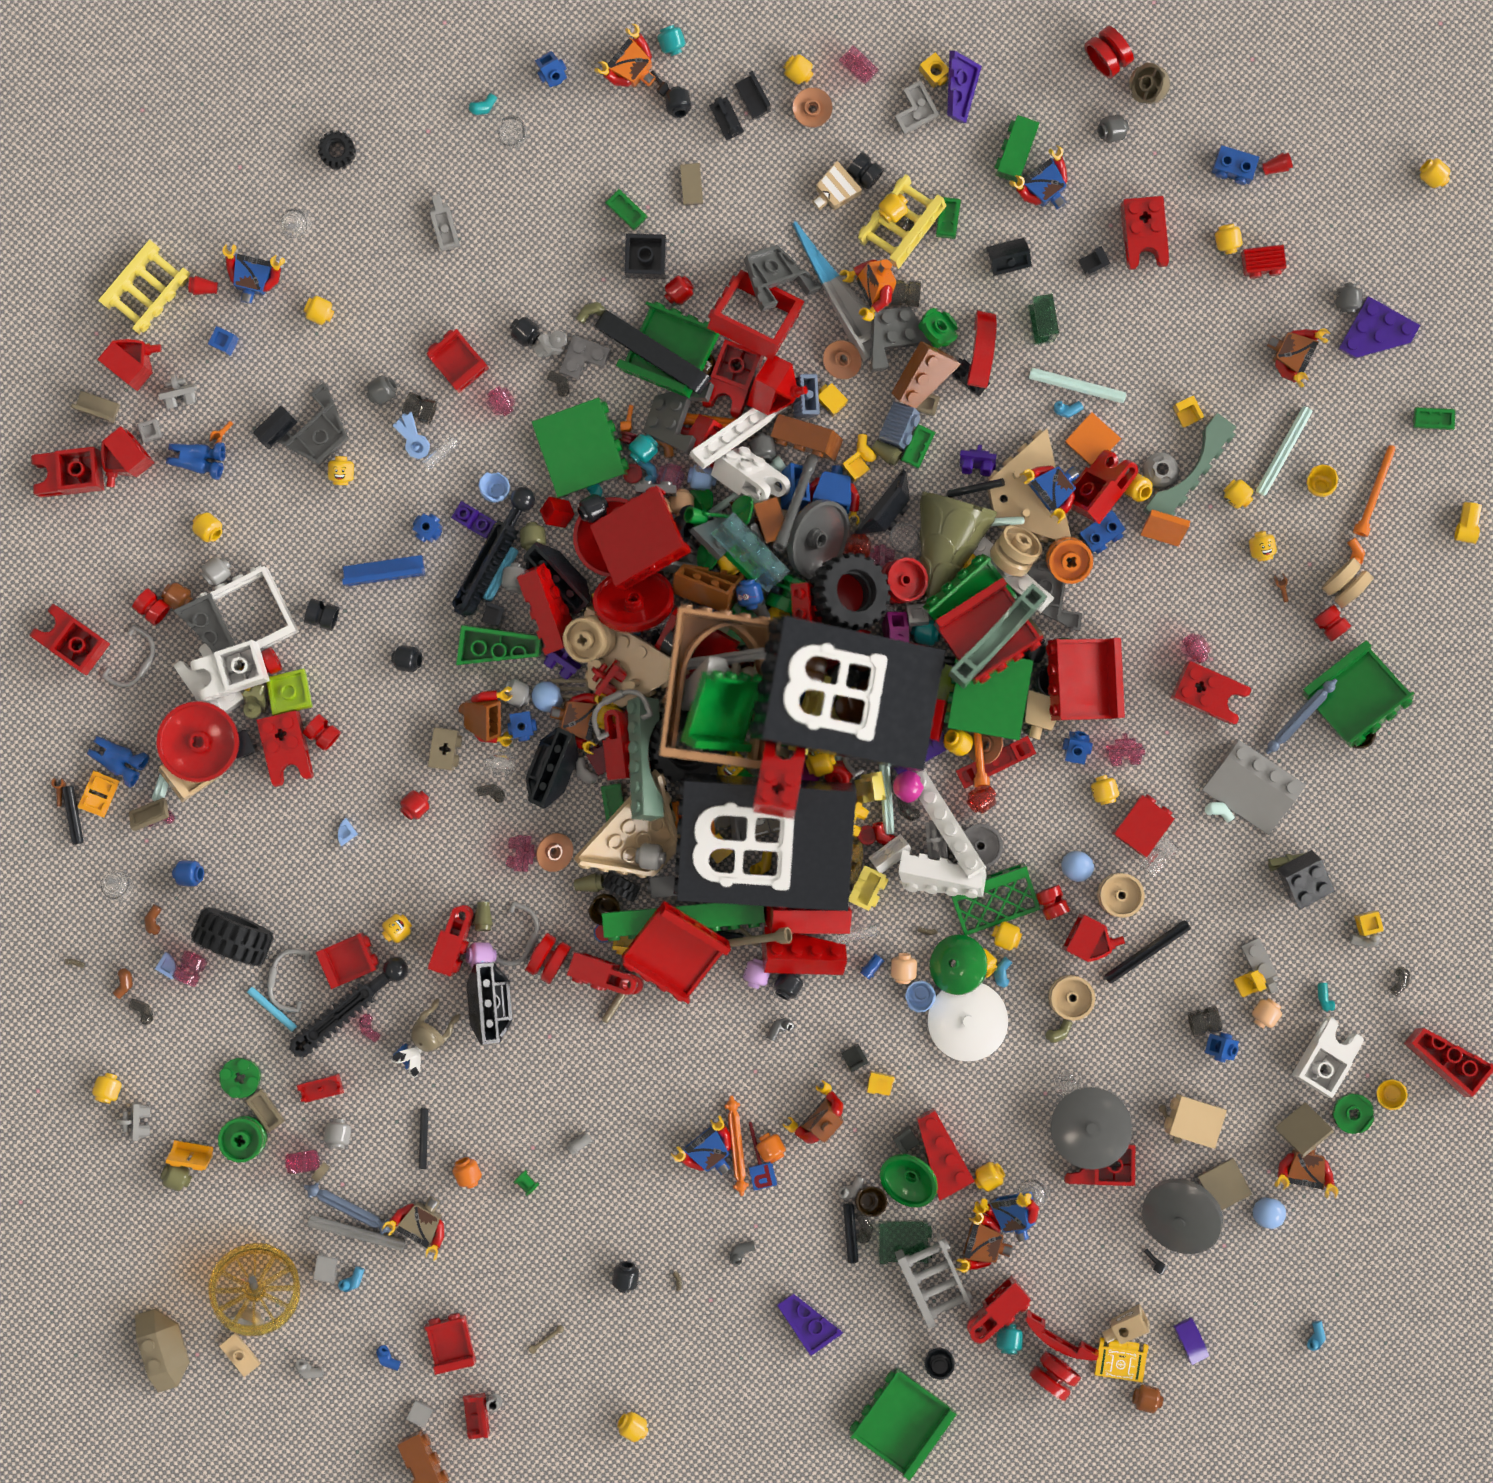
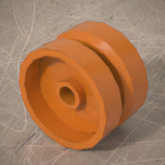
[1046,536,1093,584]

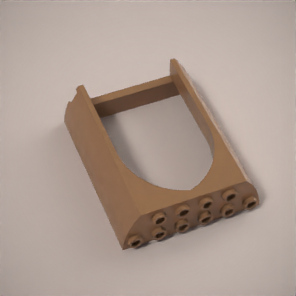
[658,604,781,769]

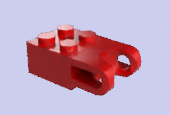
[1120,196,1169,270]
[702,339,764,419]
[31,446,104,497]
[1071,450,1138,524]
[29,604,110,676]
[1170,661,1252,725]
[603,709,651,780]
[256,710,314,787]
[753,741,806,819]
[427,905,475,977]
[567,952,644,995]
[1064,1144,1136,1186]
[967,1275,1032,1344]

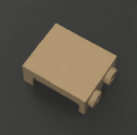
[158,764,222,803]
[1164,1094,1227,1149]

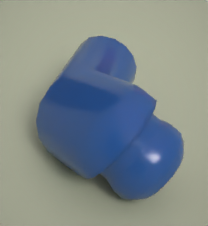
[376,1345,401,1371]

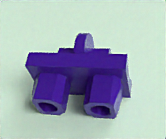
[960,444,997,477]
[544,648,582,680]

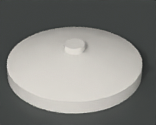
[927,983,1008,1061]

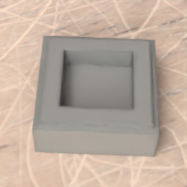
[137,418,163,444]
[406,1400,434,1428]

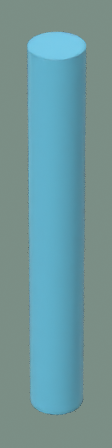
[247,987,297,1032]

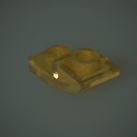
[850,842,863,885]

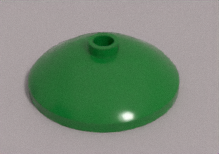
[930,934,988,995]
[880,1154,938,1208]

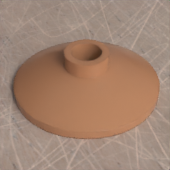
[793,88,833,128]
[823,340,862,379]
[968,732,1003,764]
[536,833,574,872]

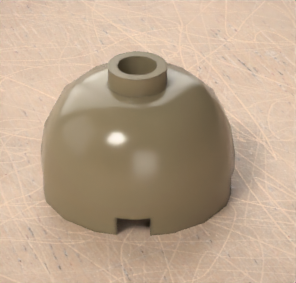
[1129,62,1170,104]

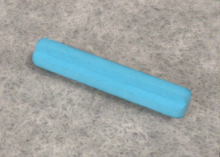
[483,547,519,602]

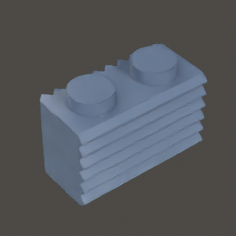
[792,374,820,418]
[878,401,920,450]

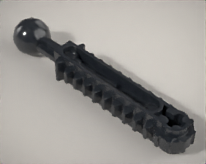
[452,487,535,617]
[289,957,408,1058]

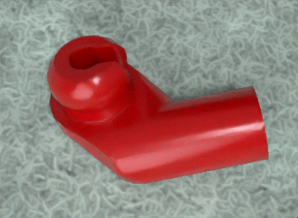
[873,822,895,846]

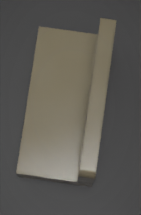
[71,391,120,424]

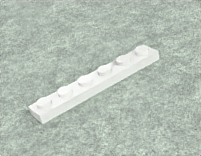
[690,407,787,469]
[974,536,1054,614]
[917,770,986,879]

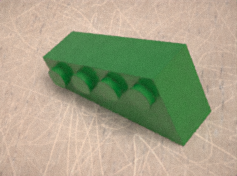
[456,624,543,665]

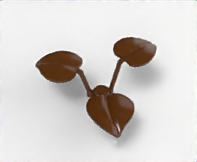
[805,656,871,725]

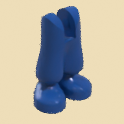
[166,442,226,480]
[87,736,149,788]

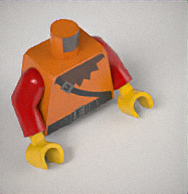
[594,23,656,87]
[839,259,896,321]

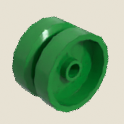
[218,1116,267,1163]

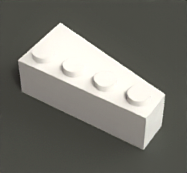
[899,850,986,898]

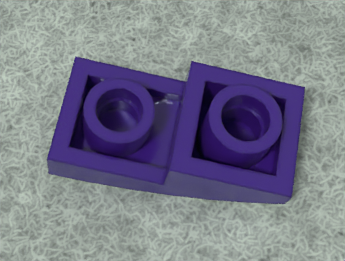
[451,501,496,540]
[1173,1317,1209,1365]

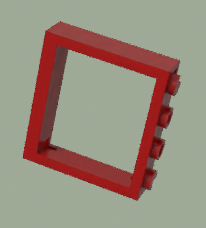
[707,270,805,360]

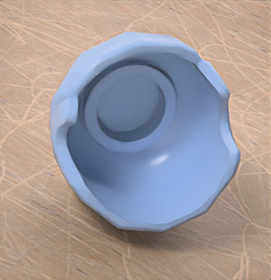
[478,472,510,503]
[532,681,563,712]
[1061,851,1094,882]
[905,980,936,1012]
[1253,1197,1286,1229]

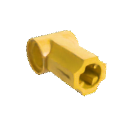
[1454,502,1482,544]

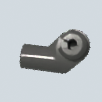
[730,1241,755,1266]

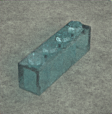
[711,512,790,592]

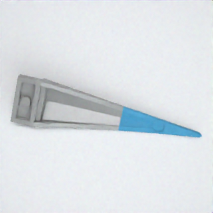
[793,221,888,361]

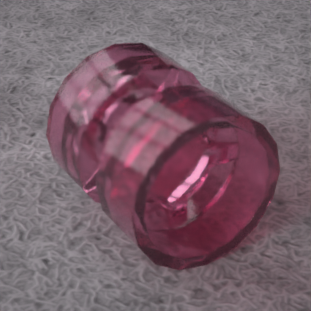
[172,950,208,987]

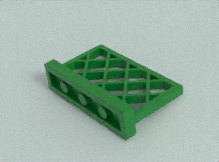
[951,863,1041,936]

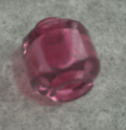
[486,386,516,417]
[656,463,685,490]
[1181,633,1211,664]

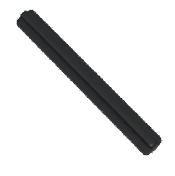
[1104,920,1191,984]

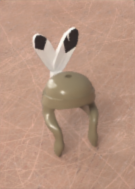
[391,999,460,1078]

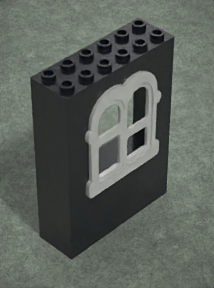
[749,616,945,771]
[674,773,857,911]

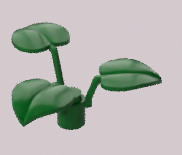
[684,489,753,571]

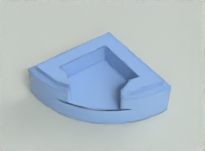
[338,818,358,846]
[155,952,176,979]

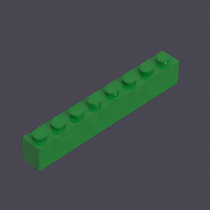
[601,903,765,941]

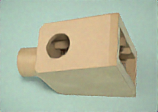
[1023,690,1056,740]

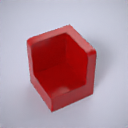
[540,496,574,528]

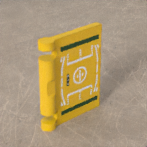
[1094,1337,1148,1383]

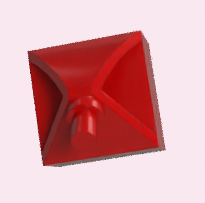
[97,339,162,391]
[746,355,808,415]
[680,414,732,469]
[101,426,155,488]
[1062,913,1125,962]

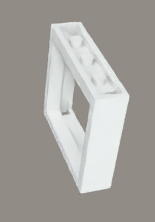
[196,565,299,651]

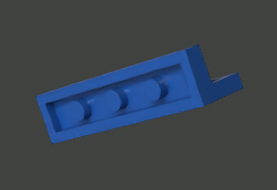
[342,555,426,587]

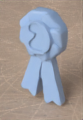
[393,412,430,459]

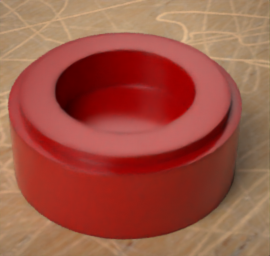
[623,463,643,484]
[857,825,876,845]

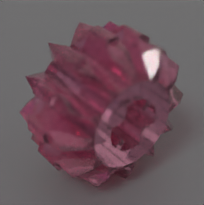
[285,1150,320,1174]

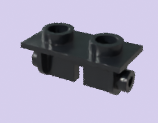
[709,97,744,141]
[952,358,990,397]

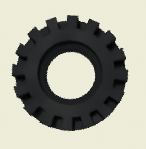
[318,130,356,170]
[602,871,641,902]

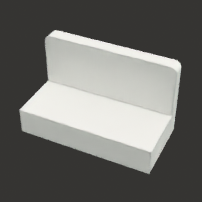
[868,834,912,873]

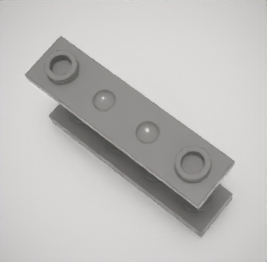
[895,1233,974,1329]

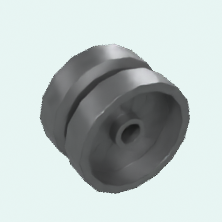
[963,824,1003,867]

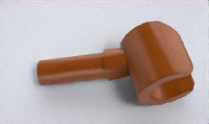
[1274,573,1289,602]
[51,778,66,807]

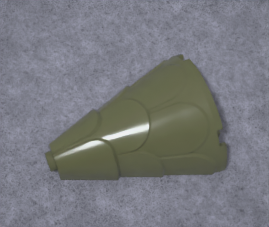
[919,491,997,597]

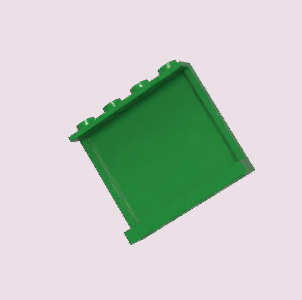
[616,301,720,398]
[532,397,629,498]
[922,553,1019,622]
[1303,640,1415,748]
[944,657,1033,740]
[681,669,762,752]
[849,1368,957,1481]

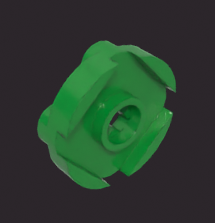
[918,308,958,348]
[219,1057,261,1098]
[1332,1093,1374,1134]

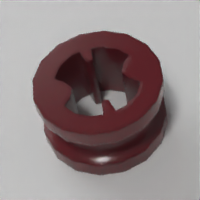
[619,431,638,445]

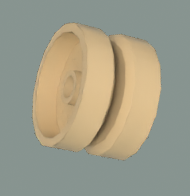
[990,525,1042,576]
[1322,558,1374,608]
[563,615,615,662]
[1097,873,1145,918]
[1048,975,1096,1021]

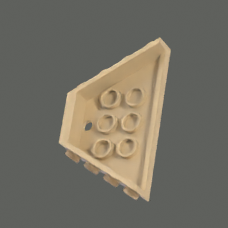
[987,429,1071,543]
[584,605,690,708]
[573,769,681,878]

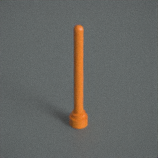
[1353,445,1395,537]
[973,732,990,787]

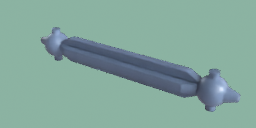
[1266,679,1337,754]
[304,1183,391,1235]

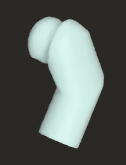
[1205,802,1235,823]

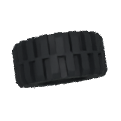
[810,553,891,631]
[649,709,727,783]
[191,907,274,966]

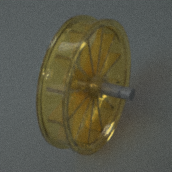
[208,1243,300,1336]

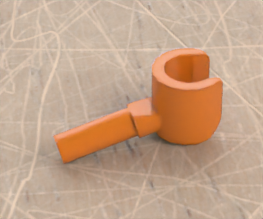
[620,405,634,432]
[210,421,233,444]

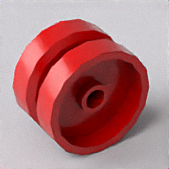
[1084,26,1134,79]
[881,557,928,604]
[525,933,572,985]
[1029,1351,1081,1401]

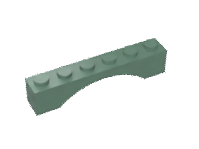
[1143,413,1236,516]
[948,583,1048,689]
[627,697,664,821]

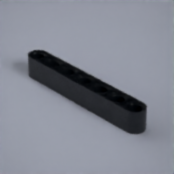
[594,309,711,395]

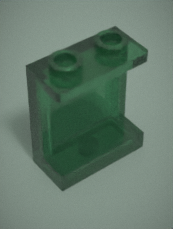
[1028,293,1059,345]
[878,1220,932,1264]

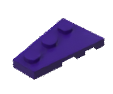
[947,50,982,123]
[776,1293,843,1356]

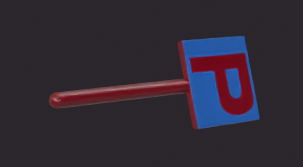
[748,1122,777,1191]

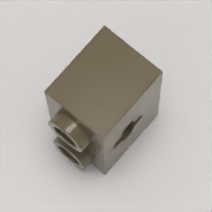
[428,727,462,771]

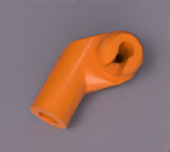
[1347,537,1365,565]

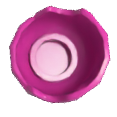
[893,770,924,803]

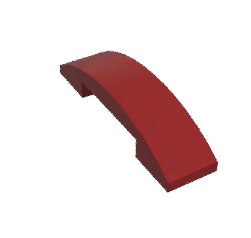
[967,310,997,389]
[956,736,1037,789]
[1025,1310,1099,1361]

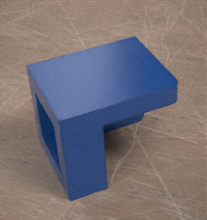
[208,326,239,356]

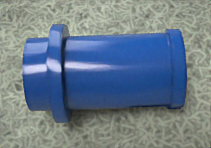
[860,953,884,980]

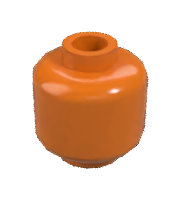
[756,1132,786,1164]
[452,1157,482,1189]

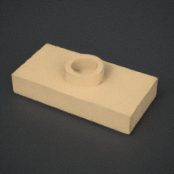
[219,1332,261,1377]

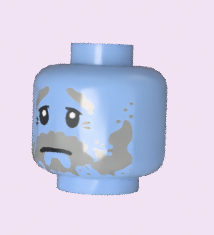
[687,463,717,490]

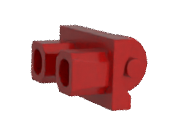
[591,659,628,696]

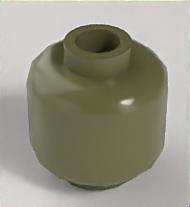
[520,522,546,551]
[160,1164,192,1191]

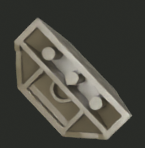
[135,1309,190,1393]

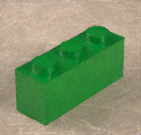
[994,115,1040,183]

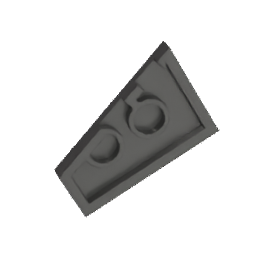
[689,512,754,560]
[174,593,236,652]

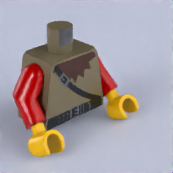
[381,1196,445,1261]

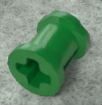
[513,1170,539,1197]

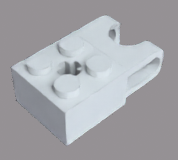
[711,446,790,503]
[190,640,270,701]
[174,643,244,714]
[1292,1017,1364,1098]

